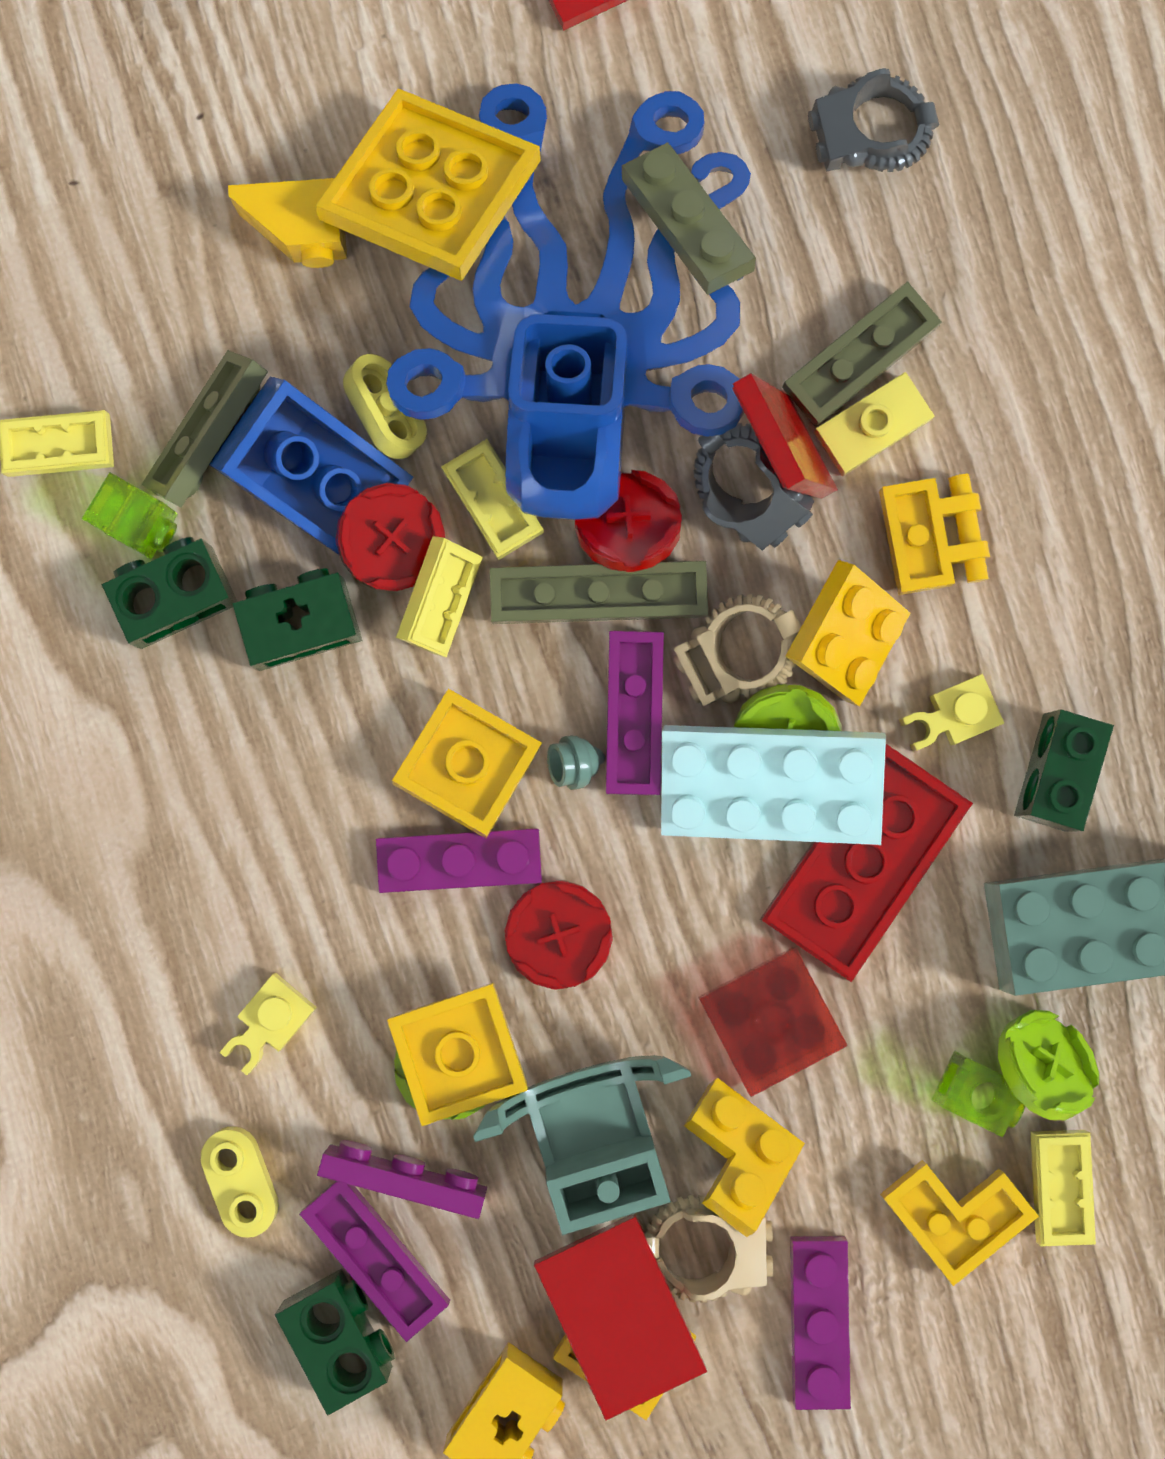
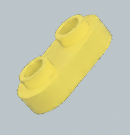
[343,354,427,459]
[201,1126,279,1238]

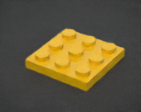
[315,88,541,281]

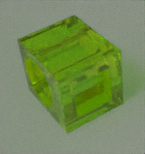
[82,472,178,559]
[931,1051,1025,1137]

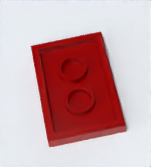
[534,1213,707,1421]

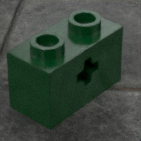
[232,568,363,671]

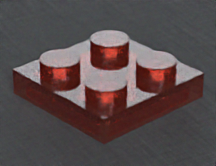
[698,947,848,1097]

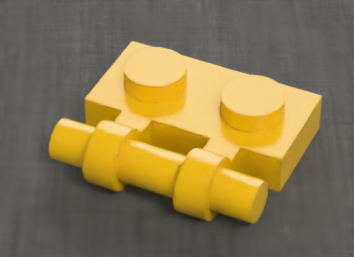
[879,474,990,595]

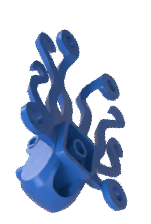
[386,83,751,520]

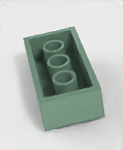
[984,858,1165,996]

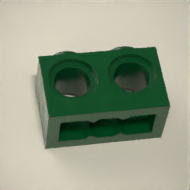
[101,537,238,649]
[1014,709,1114,832]
[275,1269,395,1416]

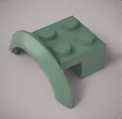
[473,1055,691,1235]

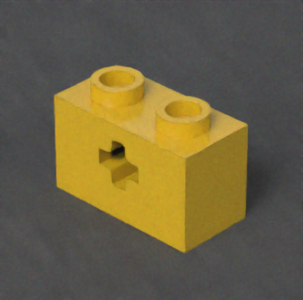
[443,1342,565,1459]

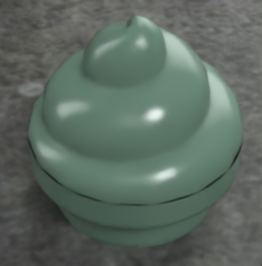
[547,735,606,790]

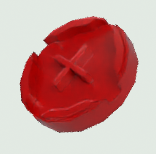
[574,469,682,572]
[336,483,445,591]
[504,880,613,990]

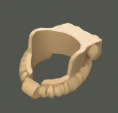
[673,594,801,706]
[644,1195,773,1303]

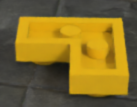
[683,1078,805,1237]
[880,1160,1039,1286]

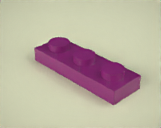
[606,631,664,795]
[376,829,542,893]
[317,1140,487,1219]
[299,1181,450,1342]
[790,1236,851,1410]

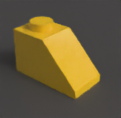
[228,178,347,268]

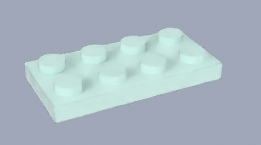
[661,725,886,845]

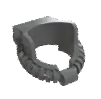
[808,68,939,172]
[694,423,814,551]

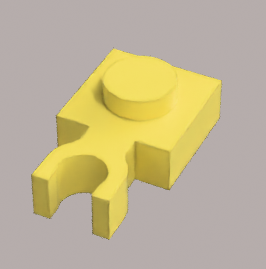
[899,674,1004,752]
[219,973,317,1076]

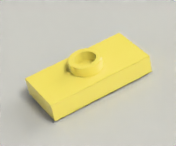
[814,372,935,477]
[0,410,114,477]
[441,439,544,560]
[396,536,483,657]
[1030,1130,1096,1246]

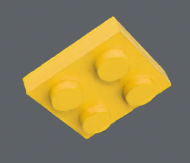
[785,560,911,707]
[392,688,542,839]
[387,982,528,1126]

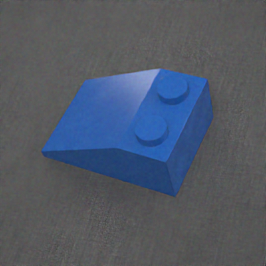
[209,377,413,556]

